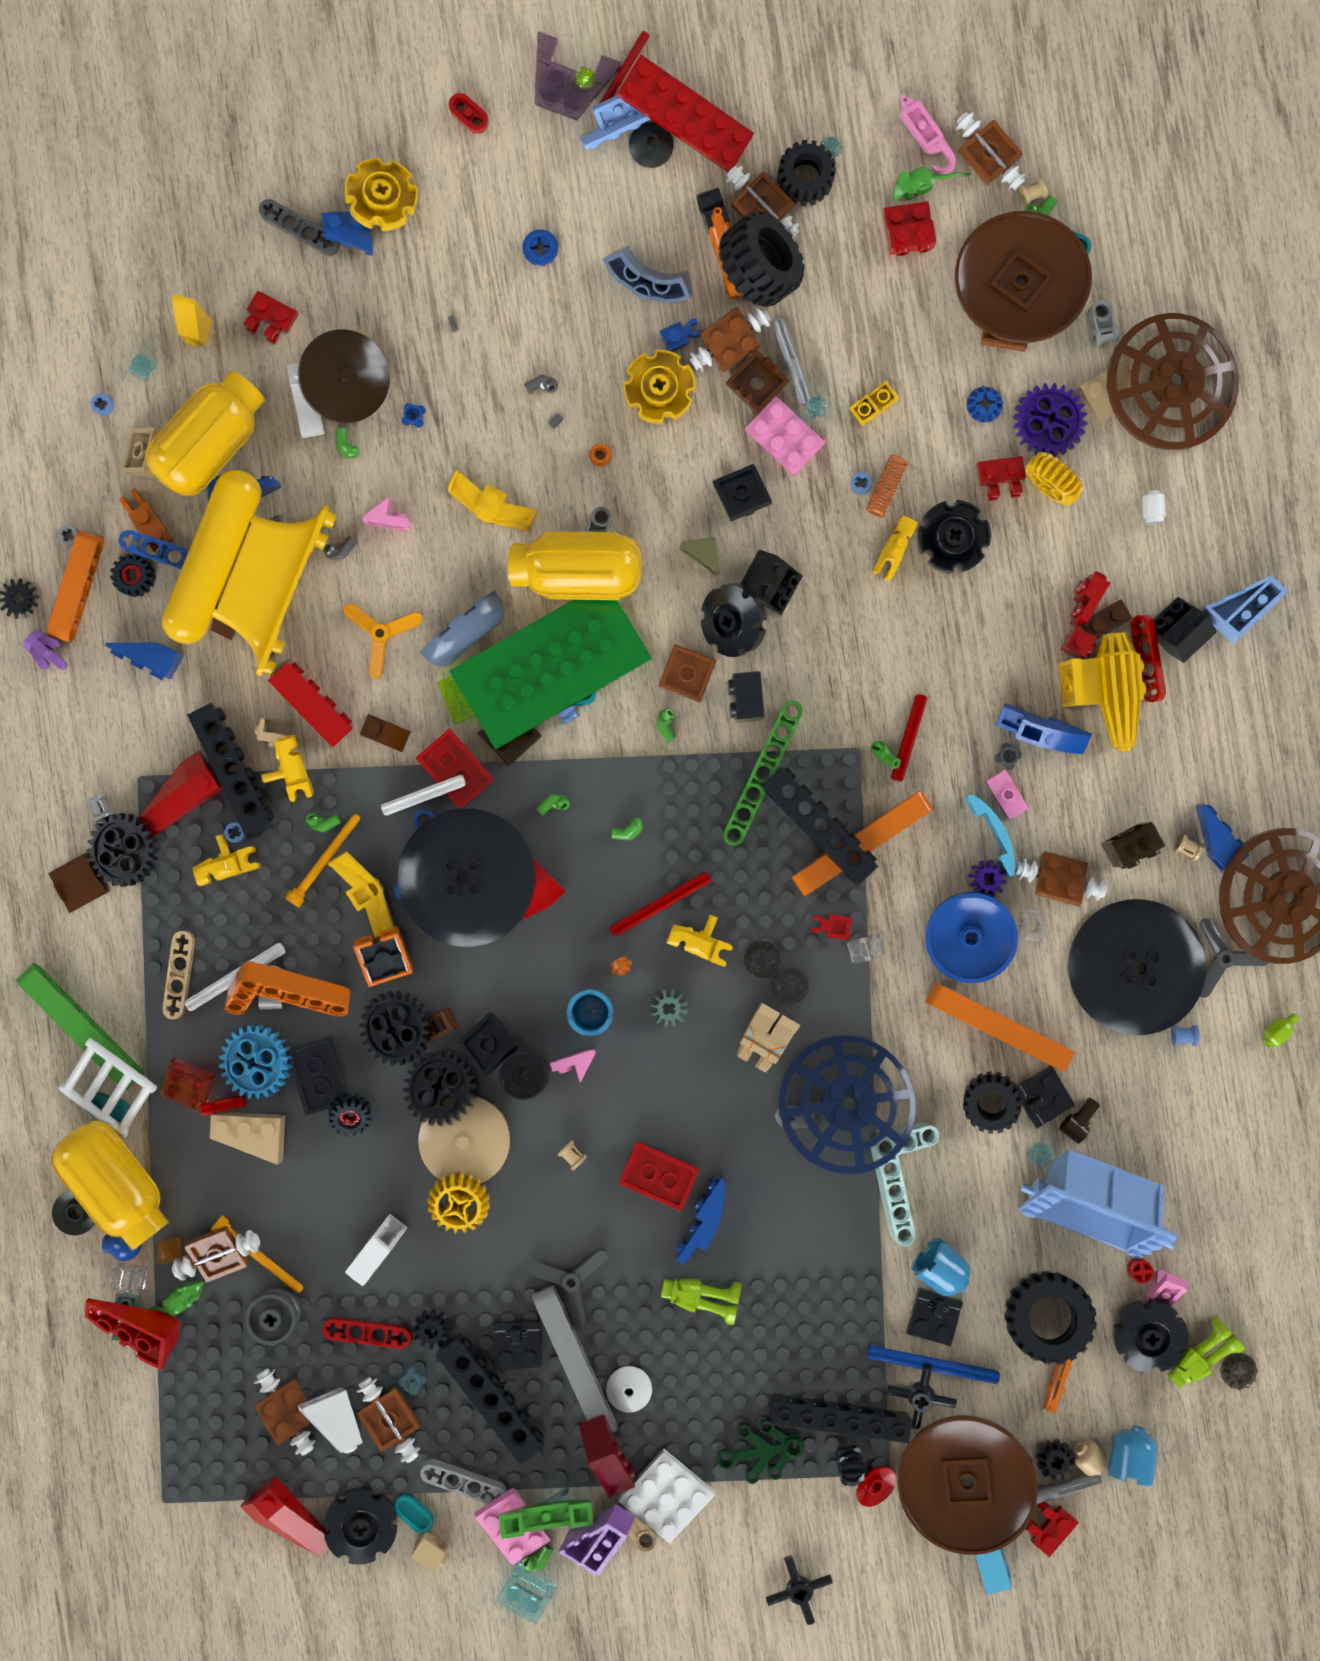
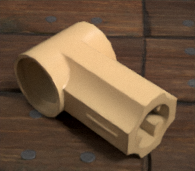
[625,1508,656,1552]

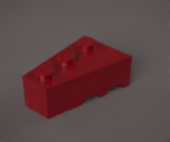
[578,1414,636,1497]

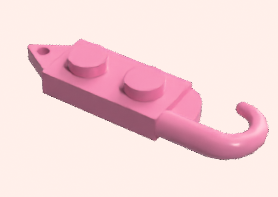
[899,95,956,174]

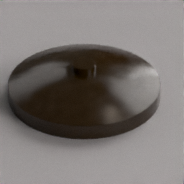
[297,329,390,423]

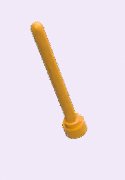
[285,814,360,908]
[210,1215,303,1293]

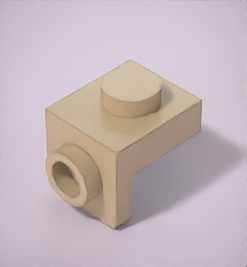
[255,718,286,748]

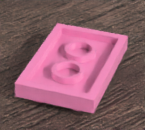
[745,396,825,477]
[475,1488,551,1565]

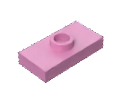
[985,770,1029,820]

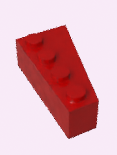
[268,659,353,748]

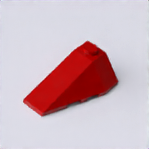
[521,858,566,920]

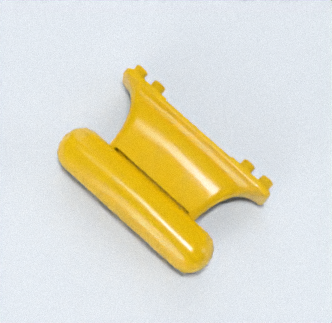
[161,469,337,677]

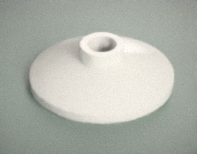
[606,1366,652,1413]

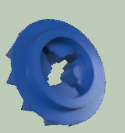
[522,229,558,267]
[967,386,1003,423]

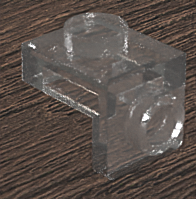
[847,932,885,964]

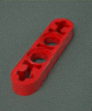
[1130,615,1166,702]
[322,1317,412,1349]

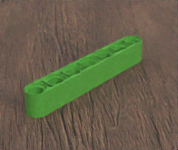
[723,700,803,846]
[16,963,144,1090]

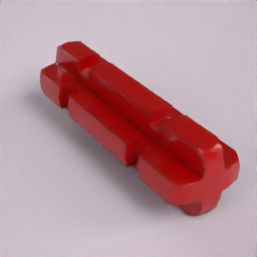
[200,1096,246,1116]

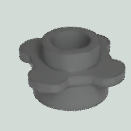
[994,743,1022,770]

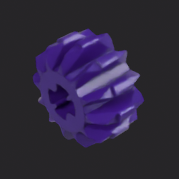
[968,860,1007,897]

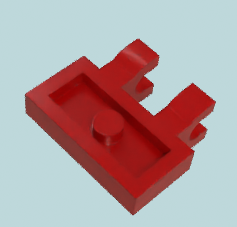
[244,290,299,345]
[977,456,1026,501]
[1026,1502,1079,1557]

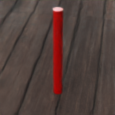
[599,31,650,103]

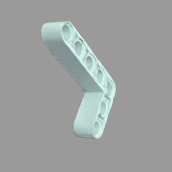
[871,1122,939,1246]

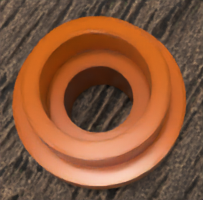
[589,444,612,467]
[610,956,632,976]

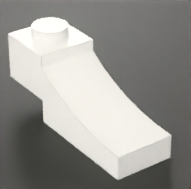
[287,363,325,438]

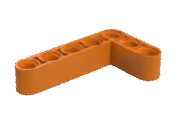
[225,961,351,1016]

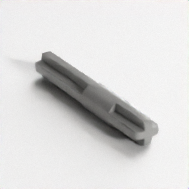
[772,317,812,404]
[1036,1474,1101,1504]

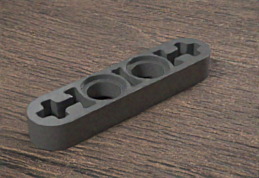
[259,199,340,256]

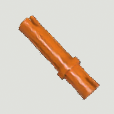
[1042,1359,1072,1413]

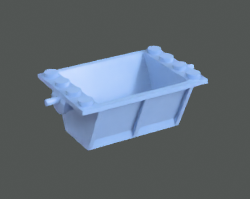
[1018,1149,1178,1259]

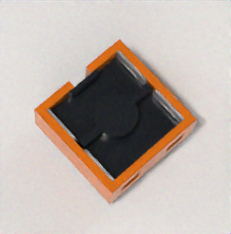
[353,926,413,987]

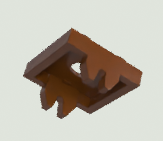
[725,350,790,415]

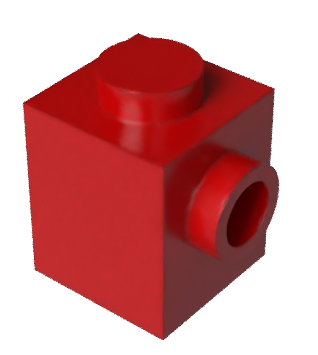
[1060,627,1097,660]

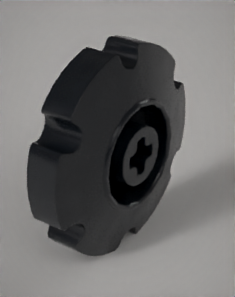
[917,500,991,574]
[701,583,767,657]
[1112,1298,1189,1373]
[324,1486,397,1565]

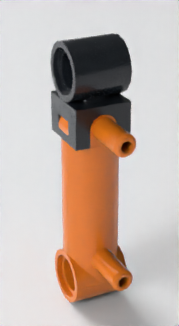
[696,188,743,300]

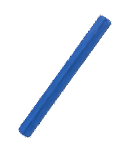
[867,1345,1000,1384]

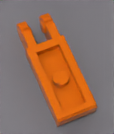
[119,488,173,553]

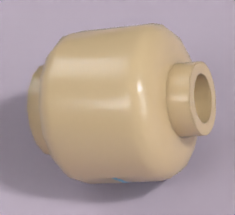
[1073,1440,1107,1476]

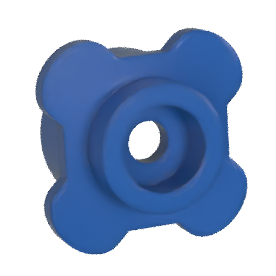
[401,403,426,428]

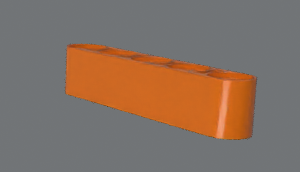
[47,530,104,643]

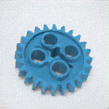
[219,1024,292,1100]

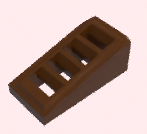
[407,1007,459,1045]

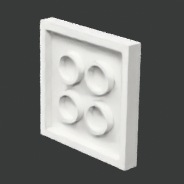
[618,1448,715,1544]

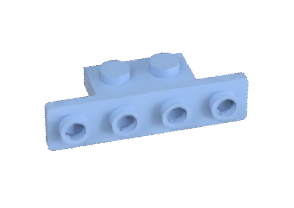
[579,96,650,149]

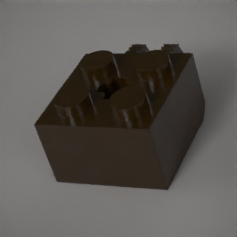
[1101,822,1165,869]

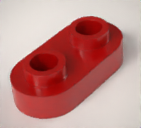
[449,93,489,134]

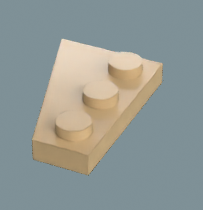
[1078,357,1150,427]

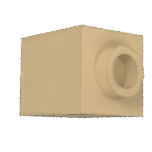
[410,1531,449,1573]

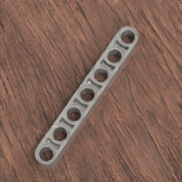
[532,1285,618,1432]

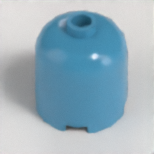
[567,988,613,1036]
[912,1237,971,1297]
[1108,1425,1158,1486]

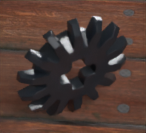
[0,578,39,619]

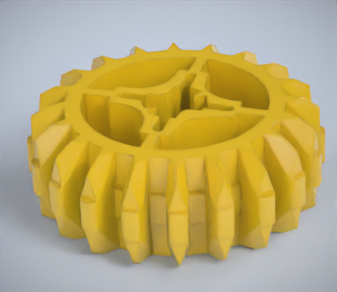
[1025,452,1083,506]
[427,1171,490,1234]

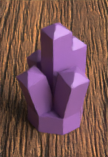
[23,629,68,670]

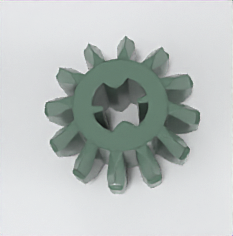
[650,989,688,1027]

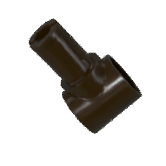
[1059,1098,1101,1144]

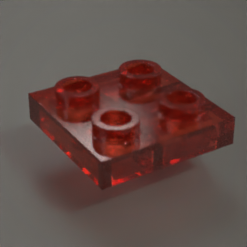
[161,1057,216,1112]

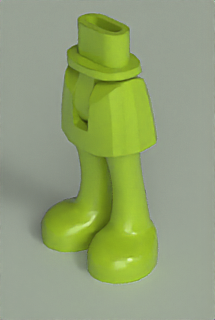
[661,1278,742,1325]
[1167,1315,1246,1389]

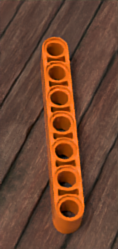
[791,790,934,896]
[925,982,1075,1072]

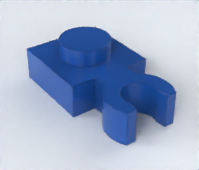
[660,319,702,352]

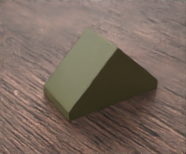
[680,537,719,575]

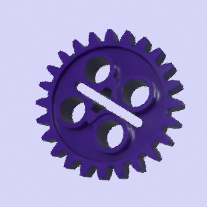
[1012,383,1088,457]

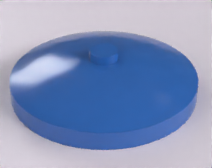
[925,892,1018,983]

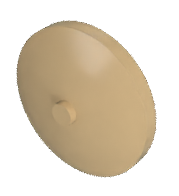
[418,1095,511,1184]

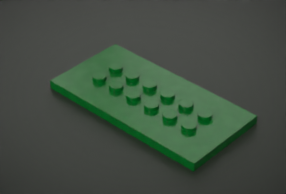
[449,600,652,750]

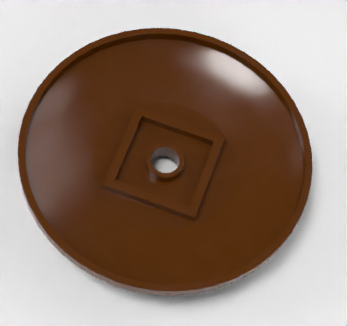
[954,211,1092,343]
[898,1415,1038,1555]

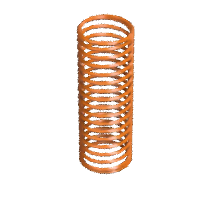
[865,455,908,518]

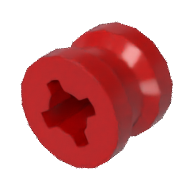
[1127,1258,1154,1284]

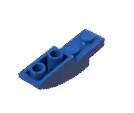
[996,703,1092,754]
[675,1175,725,1265]

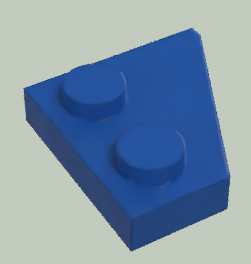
[321,211,373,256]

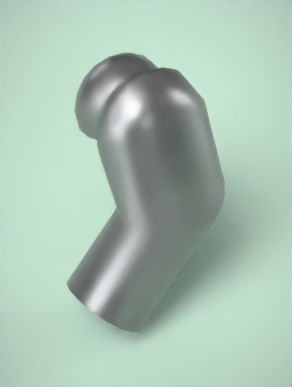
[524,374,558,394]
[323,536,358,559]

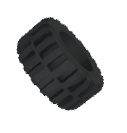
[719,212,805,307]
[1004,1271,1097,1365]

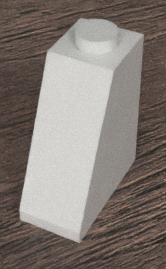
[345,1214,408,1286]
[297,1387,363,1453]

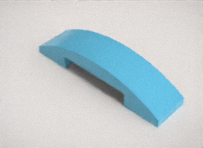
[964,794,1015,877]

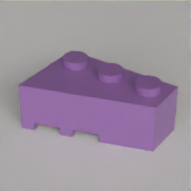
[559,1504,635,1577]

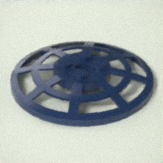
[778,1035,916,1175]

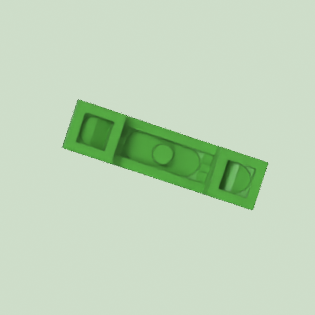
[499,1500,594,1539]

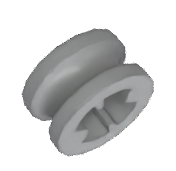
[57,525,79,547]

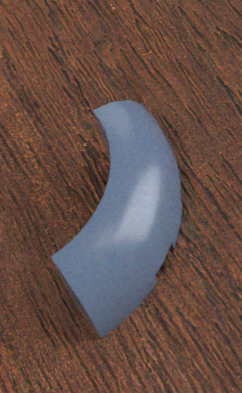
[602,245,693,303]
[420,591,504,666]

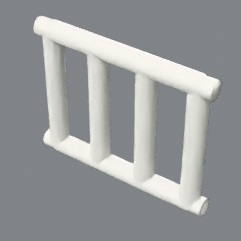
[58,1038,157,1138]

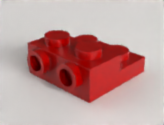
[883,201,936,256]
[1069,571,1111,627]

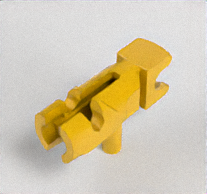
[871,515,918,581]
[262,734,314,802]
[193,834,261,886]
[666,915,733,967]

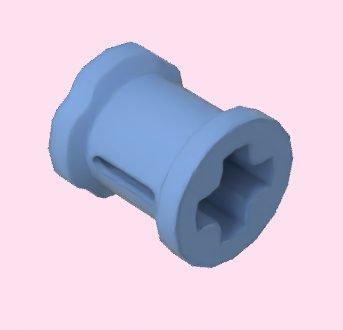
[1171,1025,1199,1046]

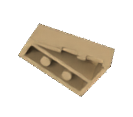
[210,1112,286,1165]

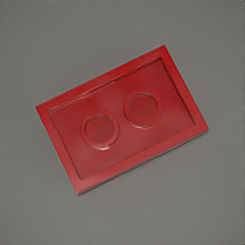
[415,728,495,809]
[618,1141,700,1211]

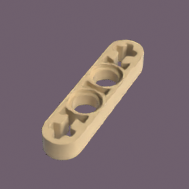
[163,931,195,1019]

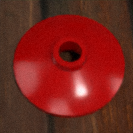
[856,1466,896,1507]

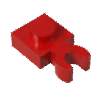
[810,914,852,940]

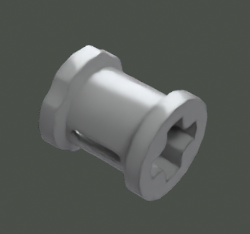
[85,794,113,823]

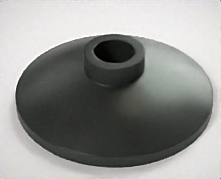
[629,122,674,168]
[52,1191,95,1236]

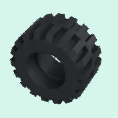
[777,140,836,206]
[963,1071,1022,1134]

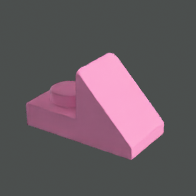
[363,497,412,532]
[550,1047,596,1082]
[1145,1270,1189,1305]

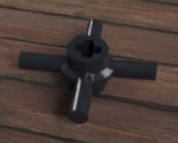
[887,1364,957,1429]
[766,1555,833,1625]

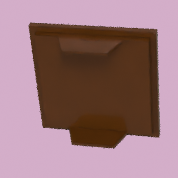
[48,852,110,913]

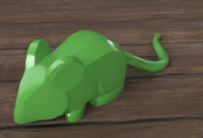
[893,167,971,201]
[150,1280,205,1317]

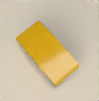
[849,381,900,426]

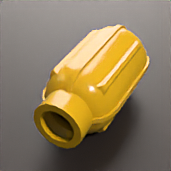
[145,371,265,496]
[508,531,643,600]
[51,1121,169,1251]

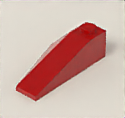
[139,750,223,839]
[84,1298,181,1371]
[240,1476,329,1556]

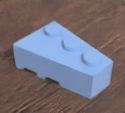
[1202,576,1288,645]

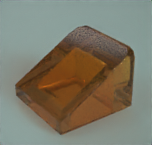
[157,1237,182,1265]

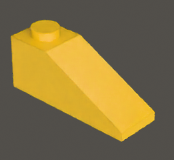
[172,294,213,347]

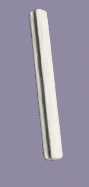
[184,943,286,1011]

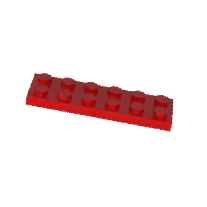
[616,54,754,172]

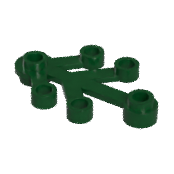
[716,1418,805,1484]

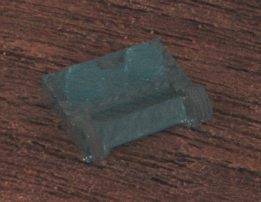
[496,1563,557,1625]

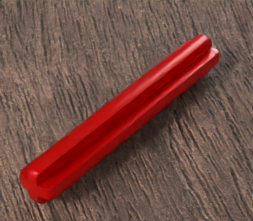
[891,694,928,782]

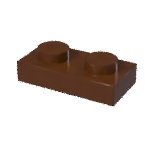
[1082,599,1133,639]

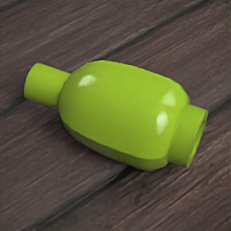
[1261,1013,1299,1049]

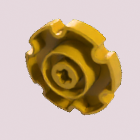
[344,158,418,231]
[623,350,696,424]

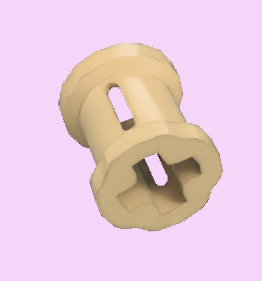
[1019,178,1048,206]
[1173,834,1205,862]
[557,1140,588,1171]

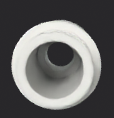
[1142,490,1166,525]

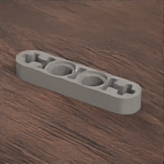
[420,1459,507,1504]

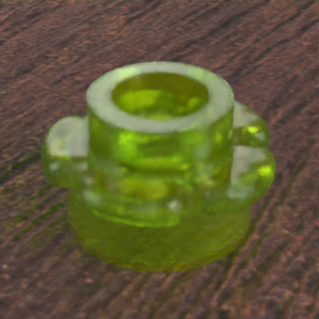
[575,67,596,89]

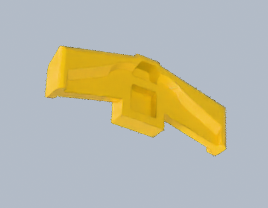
[448,470,538,531]
[327,851,394,937]

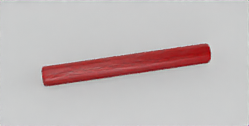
[609,872,711,937]

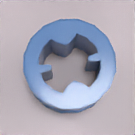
[91,393,114,415]
[851,472,871,495]
[557,705,580,724]
[224,822,246,843]

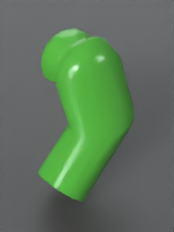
[1025,196,1057,215]
[336,428,359,459]
[656,708,677,743]
[870,741,901,769]
[536,794,570,816]
[305,813,341,833]
[612,817,643,840]
[521,1544,554,1571]

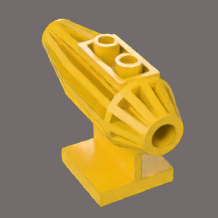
[1058,632,1146,753]

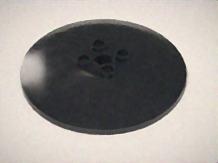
[398,808,536,947]
[1068,899,1206,1035]

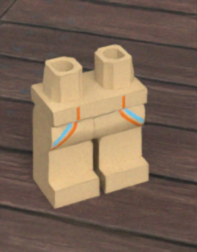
[736,1002,800,1073]

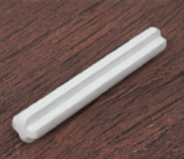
[381,775,466,816]

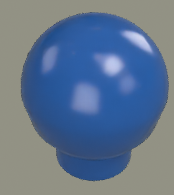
[102,1234,142,1261]

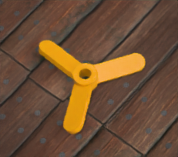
[343,604,423,679]

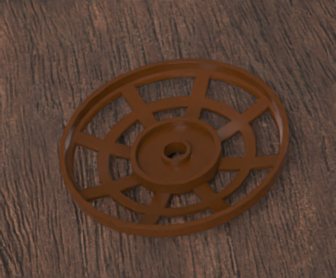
[1107,313,1239,451]
[1219,828,1320,964]

